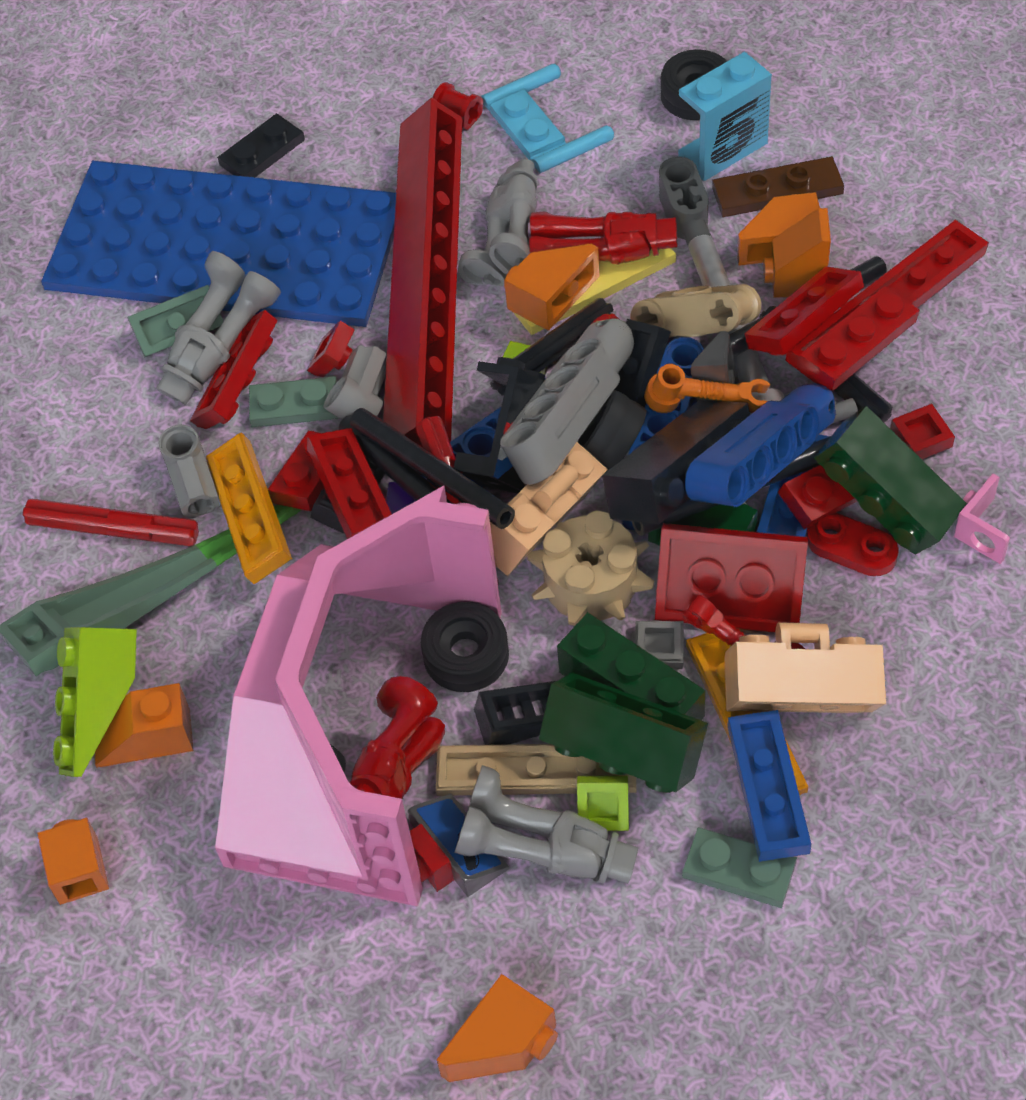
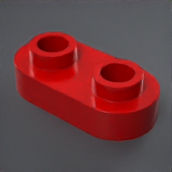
[807,513,899,576]

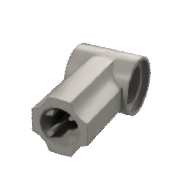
[323,345,386,420]
[158,424,221,517]

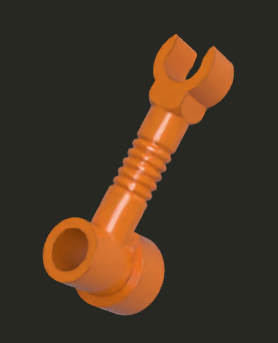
[644,364,771,413]

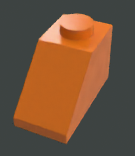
[737,192,820,266]
[763,208,831,298]
[504,244,599,331]
[95,683,193,768]
[437,974,558,1082]

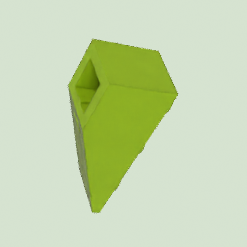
[53,627,137,777]

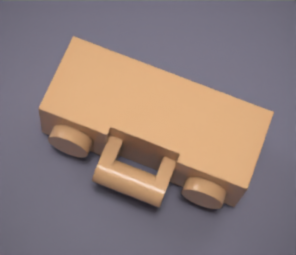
[490,442,608,577]
[725,623,886,713]

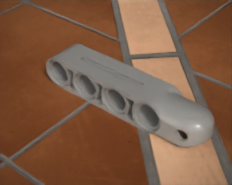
[500,318,634,485]

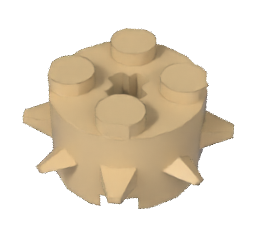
[527,510,654,626]

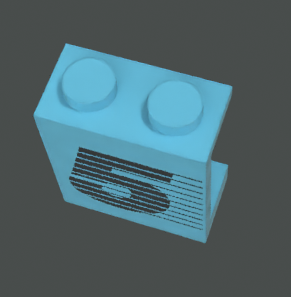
[678,51,772,181]

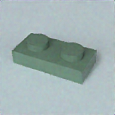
[127,285,223,358]
[249,376,339,428]
[682,827,797,908]

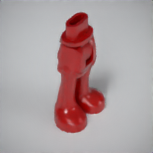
[529,211,678,265]
[349,676,445,799]

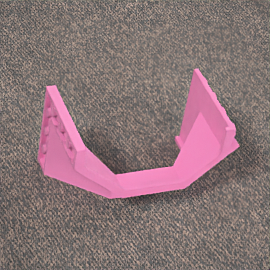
[215,486,502,906]

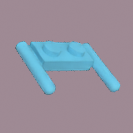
[481,64,614,173]

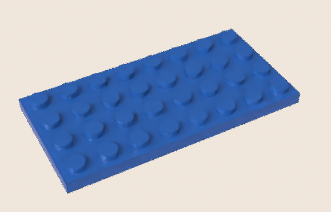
[41,160,396,327]

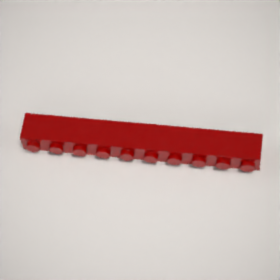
[383,98,462,447]

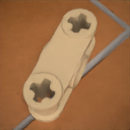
[630,284,761,337]

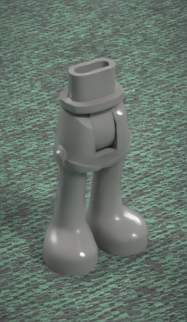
[458,159,537,286]
[156,251,281,405]
[455,765,638,884]

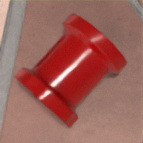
[432,82,483,130]

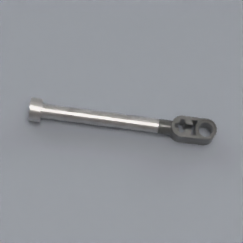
[659,157,784,415]

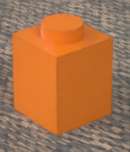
[37,817,109,905]

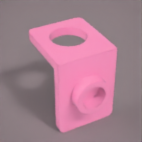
[954,473,1010,564]

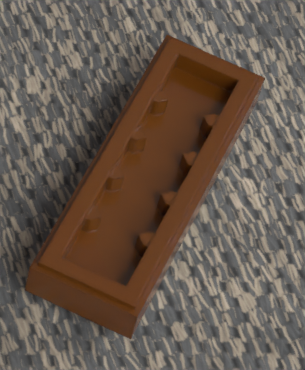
[712,156,844,217]

